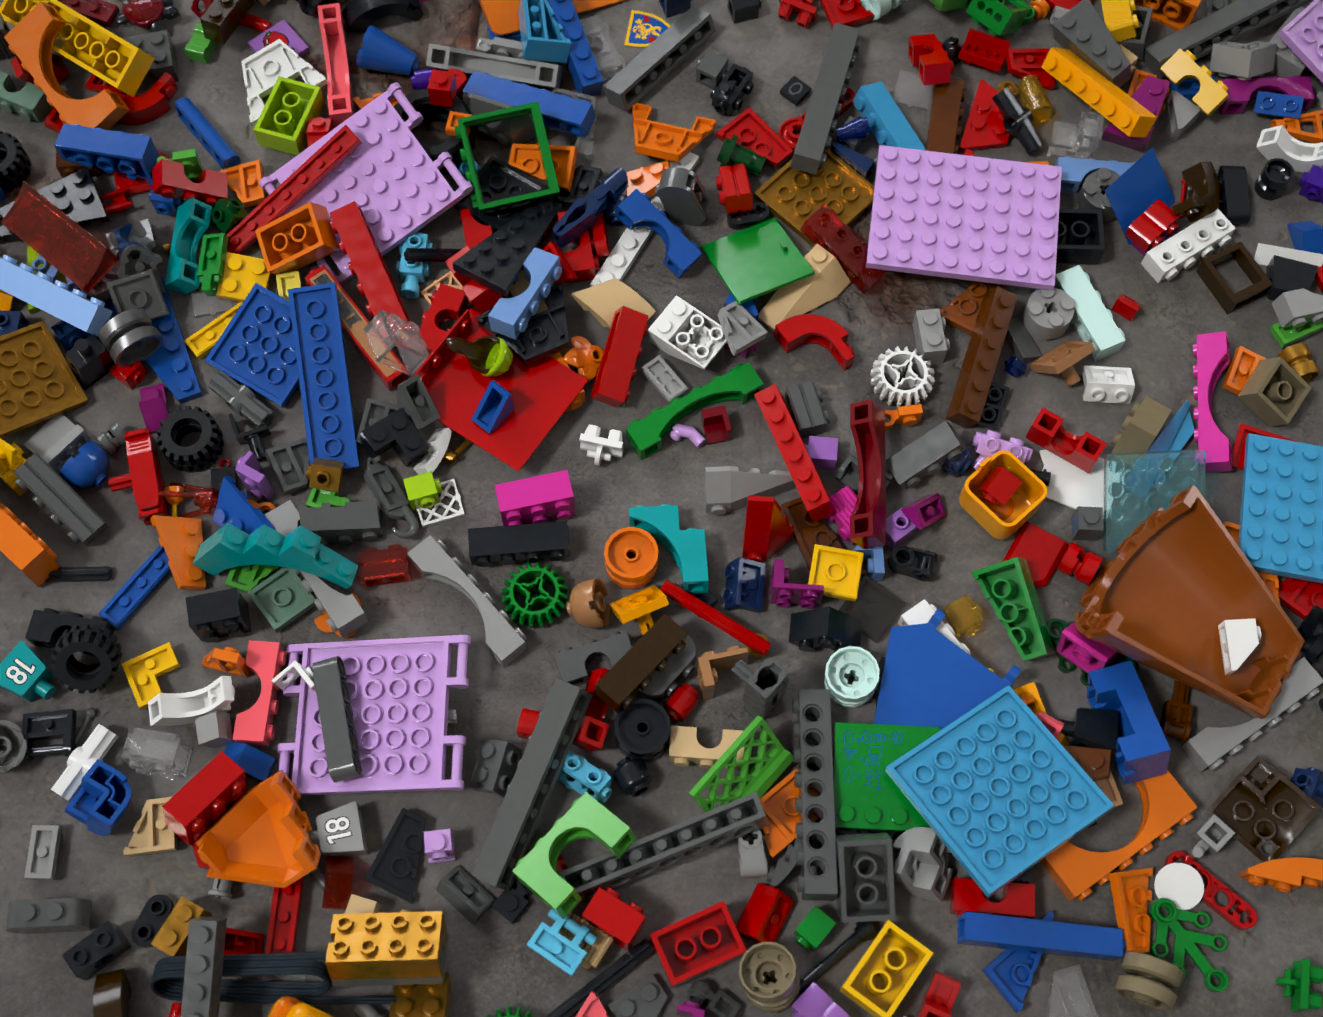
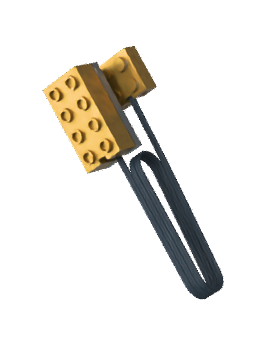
[150,911,452,1017]

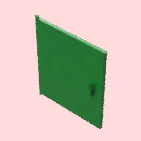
[700,217,814,305]

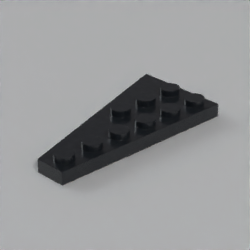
[453,198,563,297]

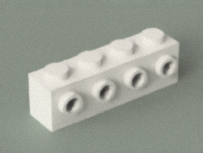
[1141,209,1236,284]

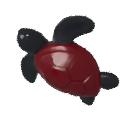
[116,0,180,33]

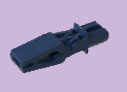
[552,168,629,248]

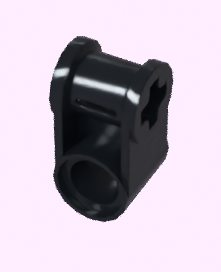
[888,545,938,582]

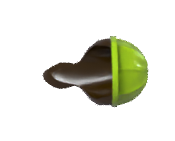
[446,336,513,377]

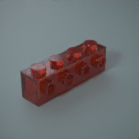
[800,204,888,294]

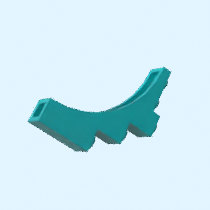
[192,523,359,589]

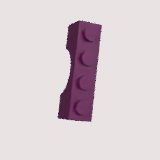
[1219,76,1315,115]

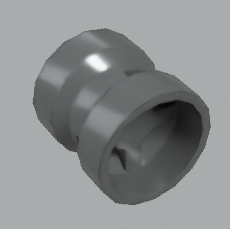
[96,422,126,456]

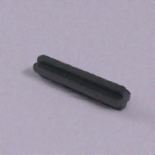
[404,248,462,262]
[45,566,112,582]

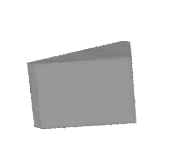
[1166,91,1201,141]

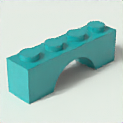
[164,197,212,296]

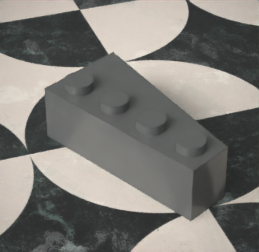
[1053,0,1131,88]

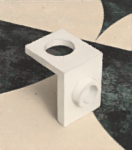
[272,660,316,692]

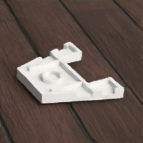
[241,39,328,126]

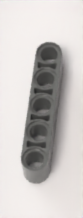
[312,656,362,783]

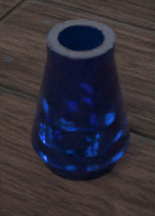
[836,116,871,141]

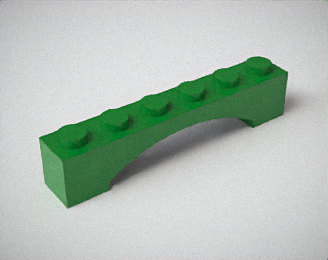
[626,362,764,460]

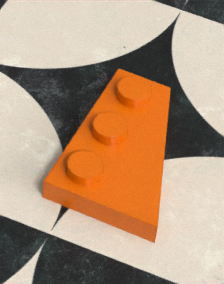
[508,143,578,192]
[150,515,206,591]
[1108,867,1153,955]

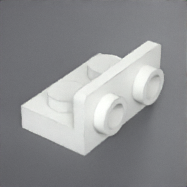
[1082,365,1135,404]

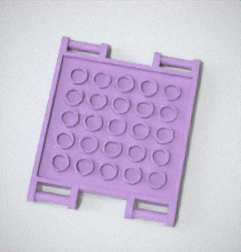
[259,82,474,286]
[278,635,471,796]

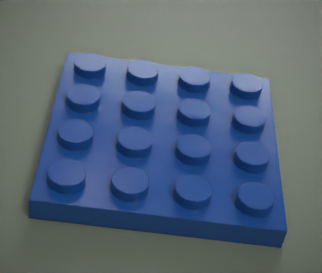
[205,283,300,408]

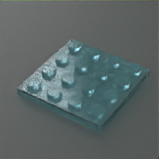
[1103,450,1206,553]

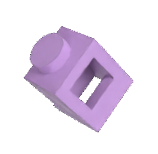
[424,829,456,864]

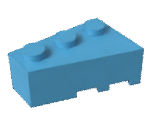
[518,0,572,63]

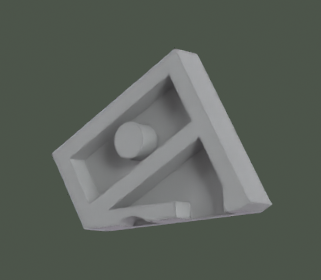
[717,301,768,356]

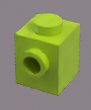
[403,471,443,510]

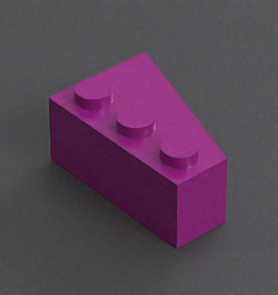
[1100,75,1170,152]

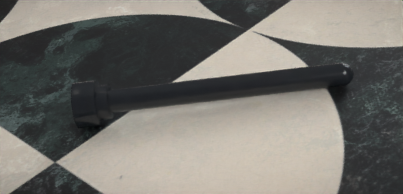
[777,921,878,1013]

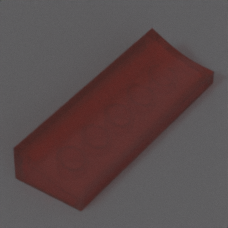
[1,181,119,294]

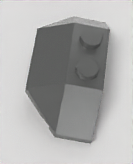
[462,93,547,144]

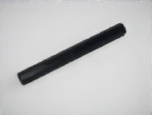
[546,939,655,1017]

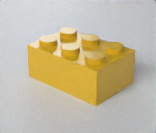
[839,920,933,1017]

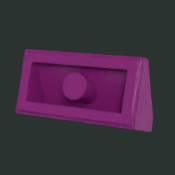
[901,493,946,530]

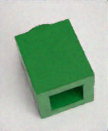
[793,905,836,951]

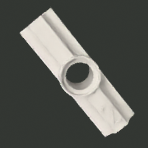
[51,724,119,801]

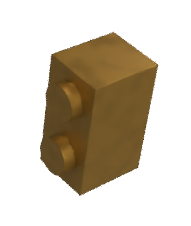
[151,896,212,956]

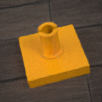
[609,585,669,635]

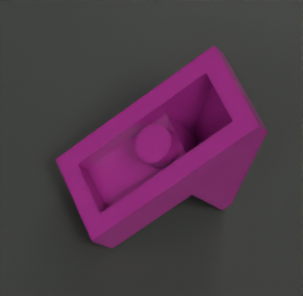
[138,384,170,434]

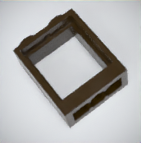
[1196,242,1273,314]

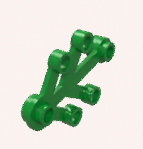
[1150,898,1229,992]

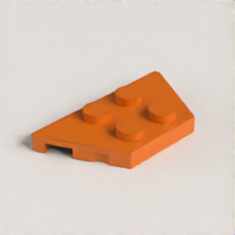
[760,769,820,859]

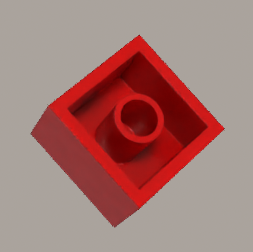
[582,887,646,951]

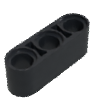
[1217,165,1250,225]

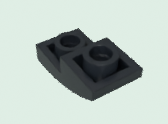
[976,382,1010,431]

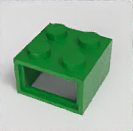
[966,0,1030,36]

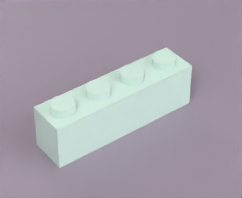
[1054,265,1126,361]

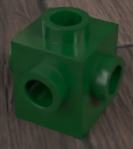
[211,198,248,235]

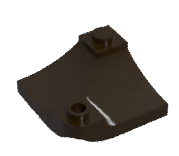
[1205,755,1323,862]

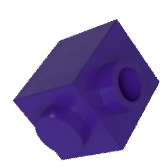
[1298,164,1323,204]

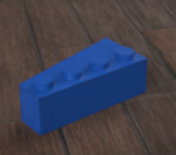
[54,124,160,186]

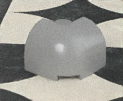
[892,827,953,903]

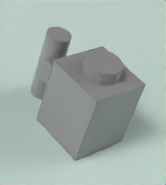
[1187,814,1235,860]

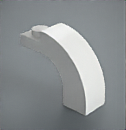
[1256,125,1323,172]
[148,676,235,726]

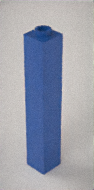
[957,912,1126,961]

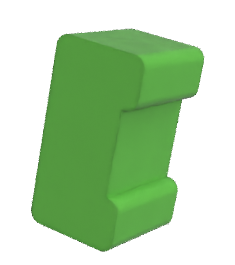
[185,24,217,64]

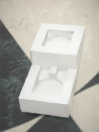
[413,427,452,475]

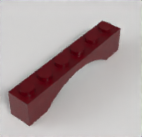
[850,399,886,549]

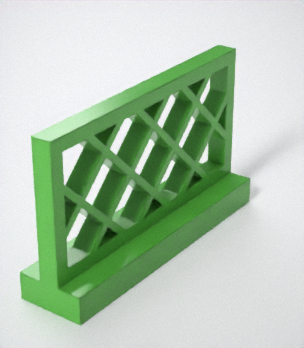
[689,716,794,813]

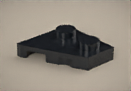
[548,165,603,207]

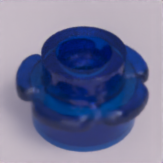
[1004,356,1027,378]

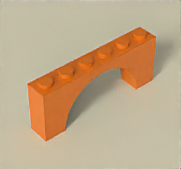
[4,1,129,130]
[1039,770,1197,901]

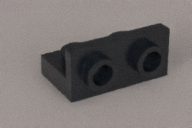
[1297,605,1323,665]

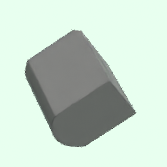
[195,711,233,748]

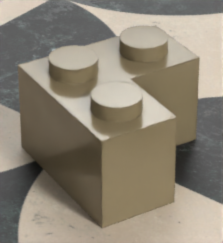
[1110,396,1172,468]

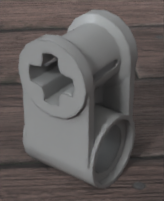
[737,829,768,879]

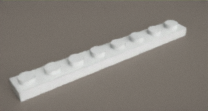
[590,152,699,286]

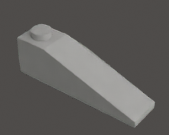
[704,466,797,515]

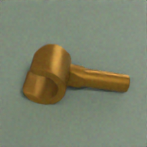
[442,440,472,465]

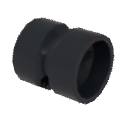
[1254,158,1294,200]

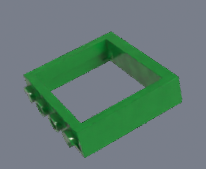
[454,101,560,213]

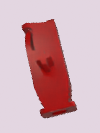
[108,428,170,526]

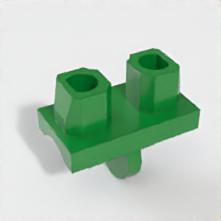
[1276,959,1323,1012]

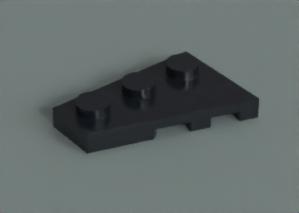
[364,808,426,904]

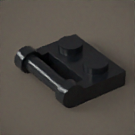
[22,709,77,761]

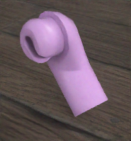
[670,424,706,448]

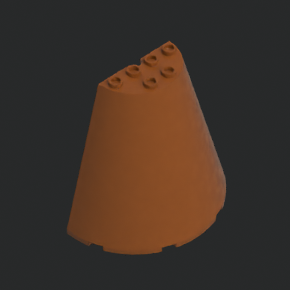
[1075,485,1305,719]

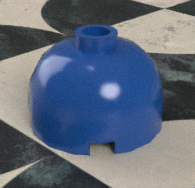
[59,440,109,489]

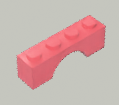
[233,640,287,748]

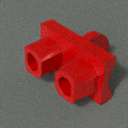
[778,0,818,29]

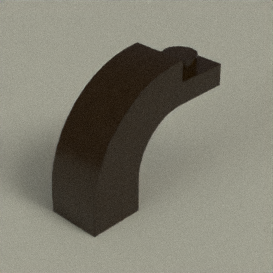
[1172,162,1220,223]
[93,968,132,1017]

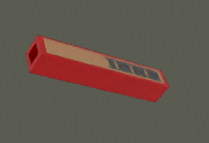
[305,265,409,391]

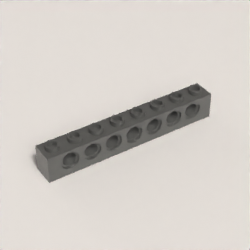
[792,689,838,901]
[558,792,770,903]

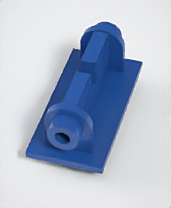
[1254,91,1304,119]

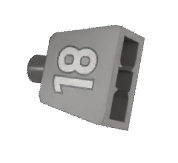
[309,801,368,857]

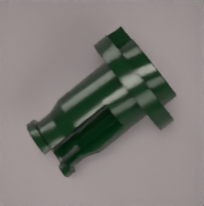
[716,134,766,177]

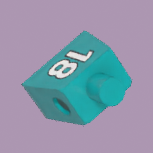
[0,640,56,702]

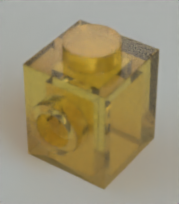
[943,594,983,637]

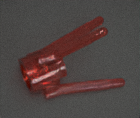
[159,482,219,518]

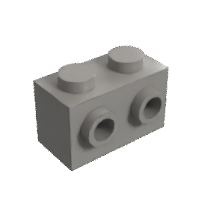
[912,308,950,364]

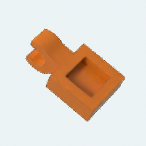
[885,404,923,430]

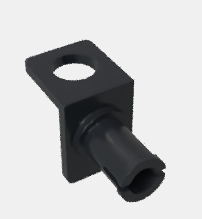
[228,413,271,462]

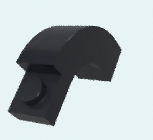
[342,0,423,34]

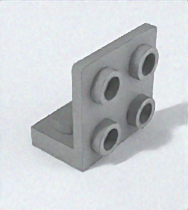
[24,414,92,474]

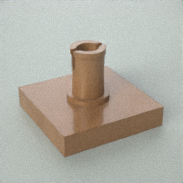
[1029,341,1095,386]

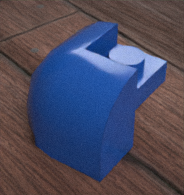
[65,759,131,836]

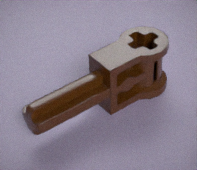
[1160,680,1193,743]

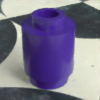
[410,68,441,90]

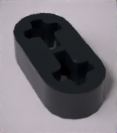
[727,202,769,230]

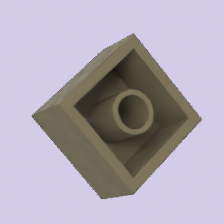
[1238,357,1312,427]

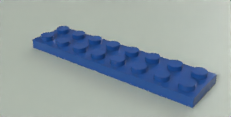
[288,282,361,471]

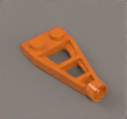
[1270,110,1323,143]

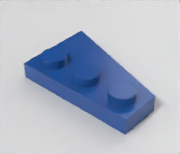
[212,476,275,535]

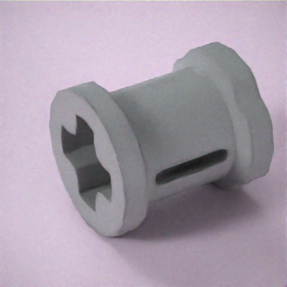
[208,878,233,899]

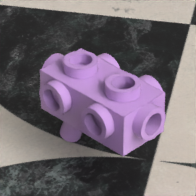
[971,430,1033,470]

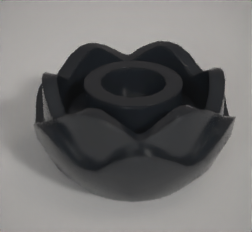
[942,36,961,65]

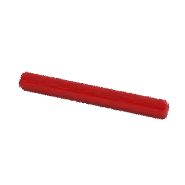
[660,580,771,656]

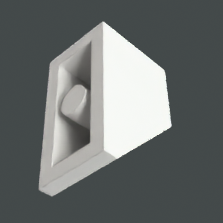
[1218,618,1261,675]

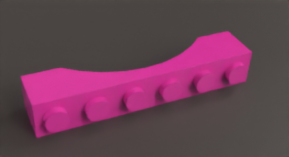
[1193,331,1233,473]

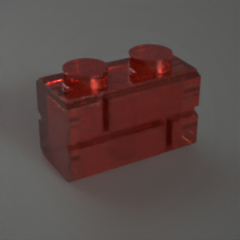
[357,544,412,587]

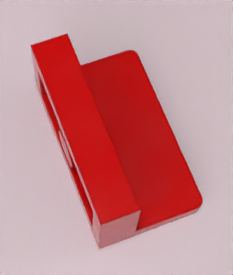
[736,883,795,943]

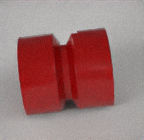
[1056,542,1103,586]

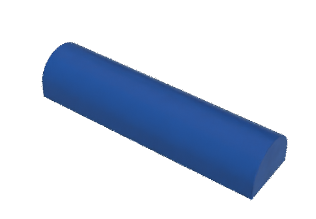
[175,97,241,169]

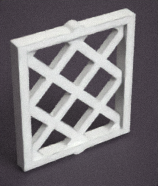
[416,479,465,528]

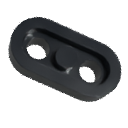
[131,894,174,948]

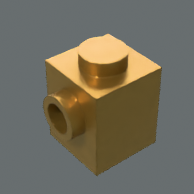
[306,458,344,492]

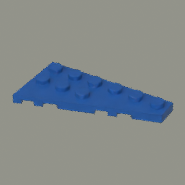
[104,276,203,404]

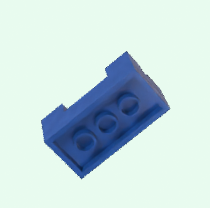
[1086,661,1171,785]

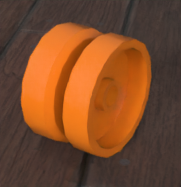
[604,527,659,590]

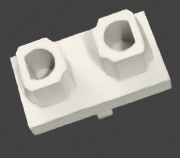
[579,424,624,466]

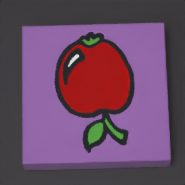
[248,19,310,57]

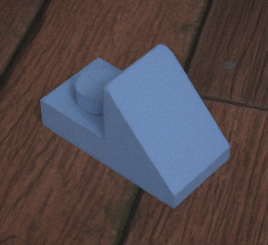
[853,545,885,581]

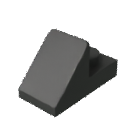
[397,374,440,429]

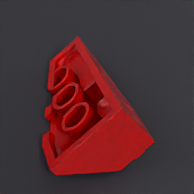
[742,495,794,562]

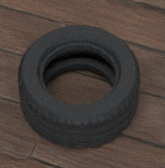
[394,89,475,176]

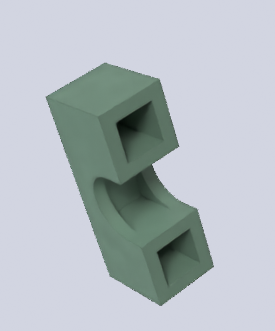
[0,71,51,123]

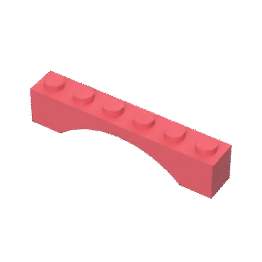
[318,3,354,128]

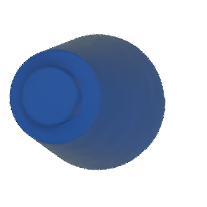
[356,25,420,76]

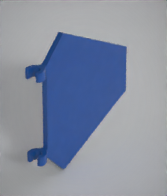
[873,608,1022,730]

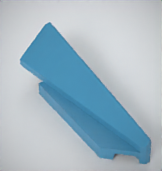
[1122,400,1194,500]

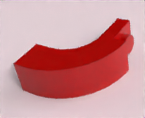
[107,72,178,125]
[774,314,854,371]

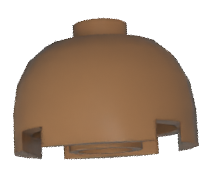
[567,578,611,629]

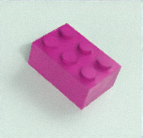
[495,470,576,526]

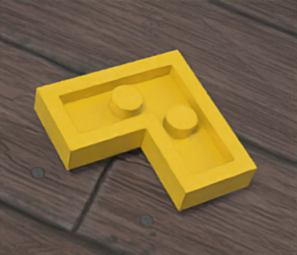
[122,642,181,710]

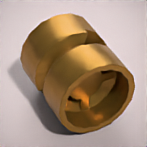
[1277,343,1320,383]

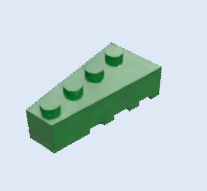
[971,557,1056,662]

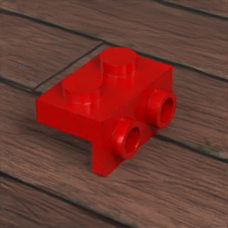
[958,29,1011,72]

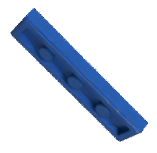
[98,545,171,630]

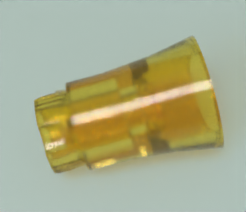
[1017,75,1056,127]

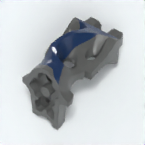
[106,218,166,293]

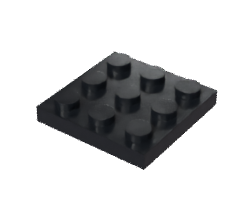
[453,155,548,232]

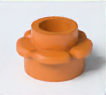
[1030,0,1050,19]

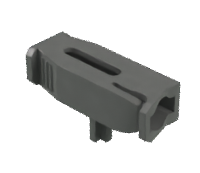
[731,657,788,720]

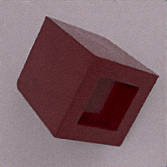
[701,405,732,445]

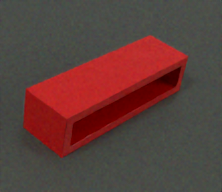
[590,306,649,407]

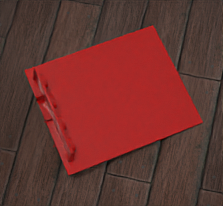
[412,308,588,472]

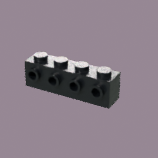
[468,521,570,567]

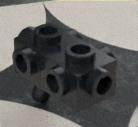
[710,64,754,115]

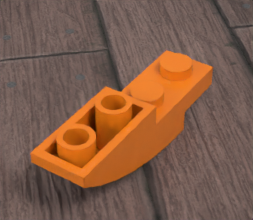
[1239,857,1323,893]

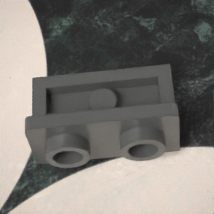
[469,739,522,798]

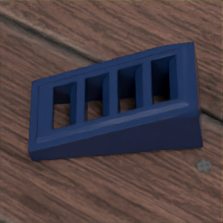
[831,141,874,180]

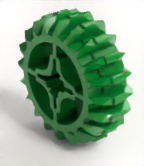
[501,561,569,628]

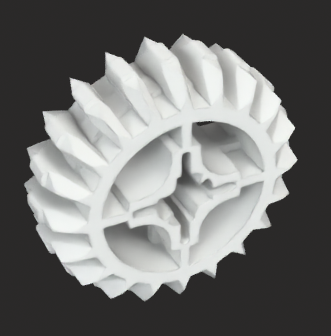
[870,346,935,408]

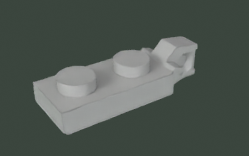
[476,37,537,61]

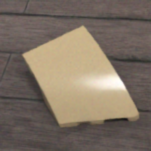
[571,278,656,329]

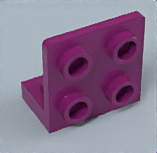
[770,559,824,609]

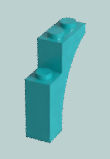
[629,504,709,594]

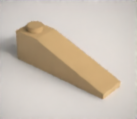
[758,244,851,332]

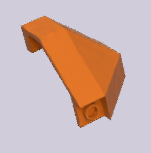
[195,770,321,888]

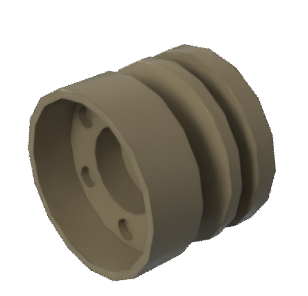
[739,942,800,1013]

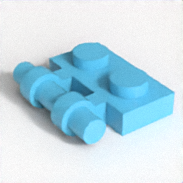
[527,909,598,977]

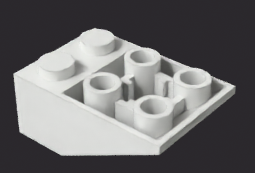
[648,295,727,370]

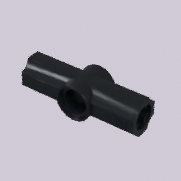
[992,87,1045,154]

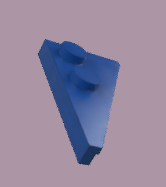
[982,911,1055,1013]

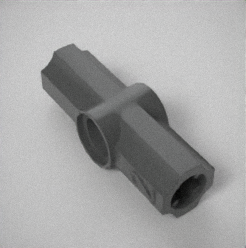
[208,371,275,428]

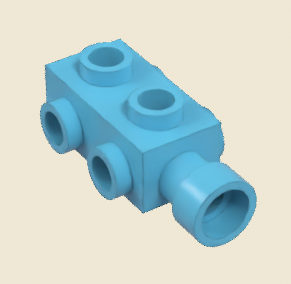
[396,232,434,299]
[557,750,612,803]

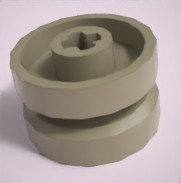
[1114,952,1184,1012]

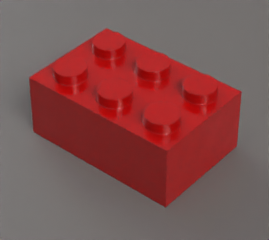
[162,751,248,846]
[650,901,747,989]

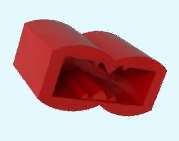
[1125,199,1180,252]

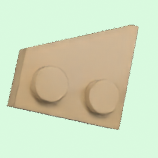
[123,797,177,857]

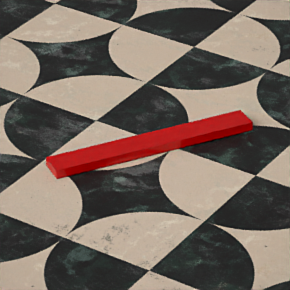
[227,125,362,255]

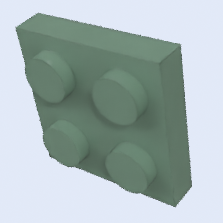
[247,567,316,633]

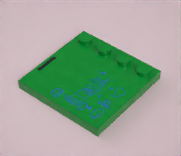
[833,722,940,832]

